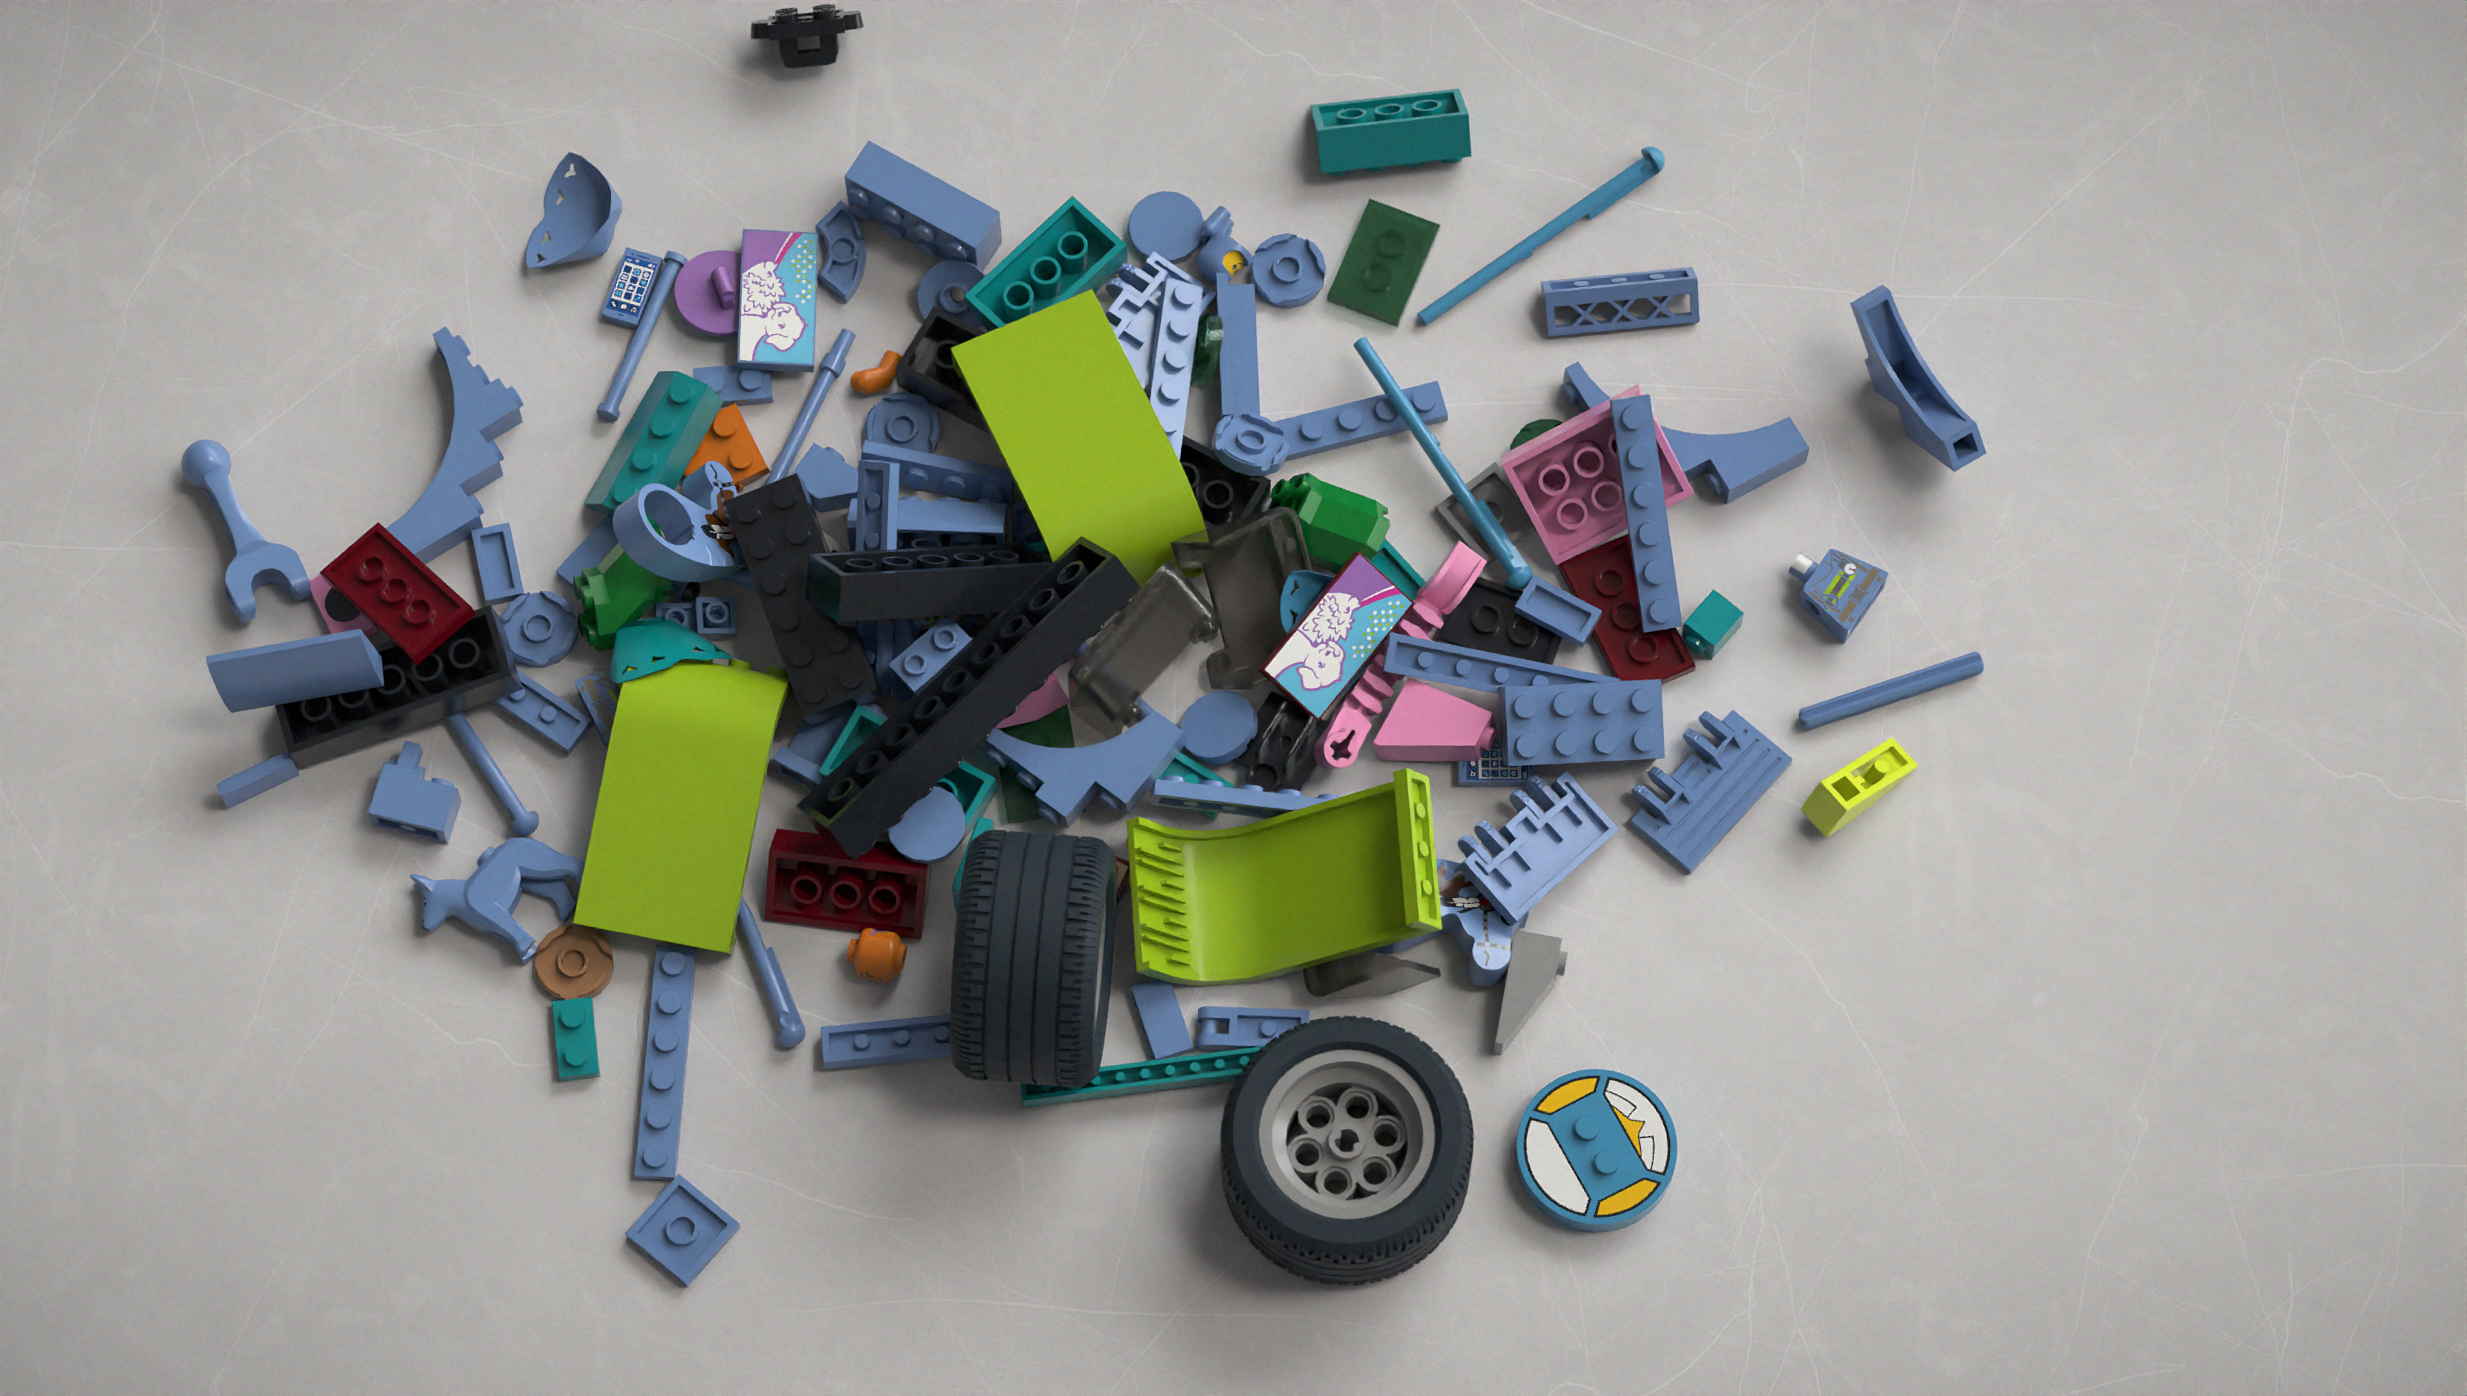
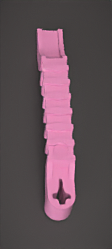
[1313,540,1487,770]

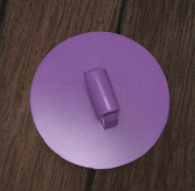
[674,250,741,337]

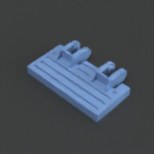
[1105,251,1217,392]
[1630,710,1793,875]
[1457,771,1619,926]

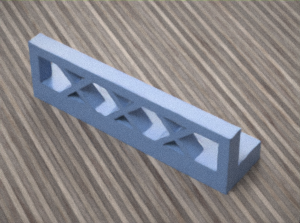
[1541,267,1700,337]
[1216,272,1260,419]

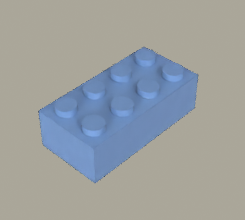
[844,140,1002,272]
[1498,679,1665,766]

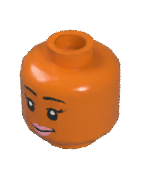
[847,928,907,983]

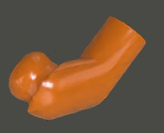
[850,350,902,394]

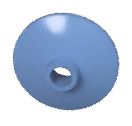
[917,259,986,328]

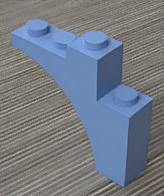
[1850,285,1986,472]
[984,709,1186,829]

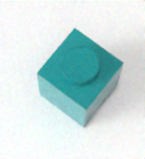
[1682,589,1744,659]

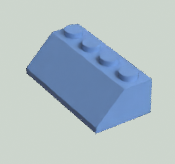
[846,496,1008,552]

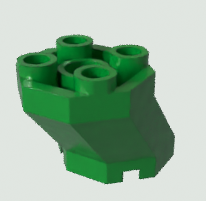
[1255,472,1390,574]
[573,519,671,652]

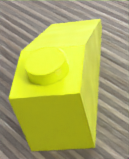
[1800,738,1918,838]

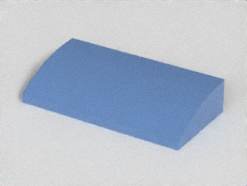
[206,629,384,713]

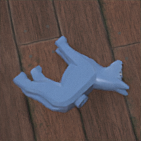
[410,838,585,965]

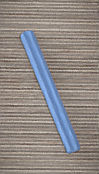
[1799,652,1984,730]

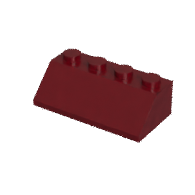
[764,828,932,940]

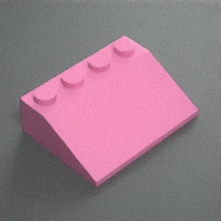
[1501,384,1694,565]

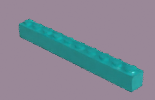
[1020,1046,1265,1108]

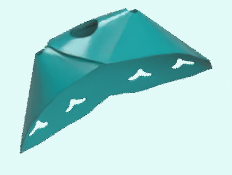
[610,616,734,684]

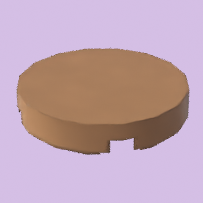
[535,925,614,1000]

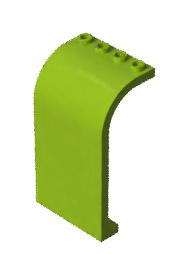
[950,289,1212,606]
[573,656,796,955]
[1126,768,1442,986]

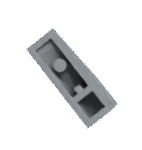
[1494,930,1568,1055]

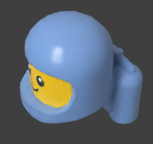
[1197,206,1253,284]

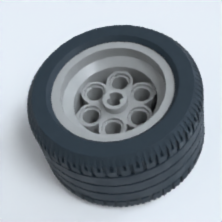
[950,829,1116,1088]
[1220,1015,1474,1286]

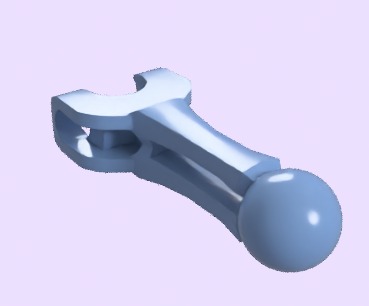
[181,439,311,623]

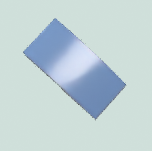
[653,597,737,641]

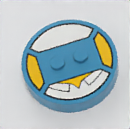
[1515,1069,1678,1233]

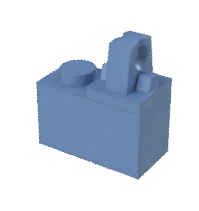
[368,741,462,844]

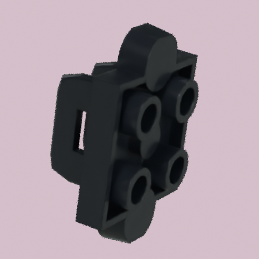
[751,4,864,69]
[1233,691,1331,793]

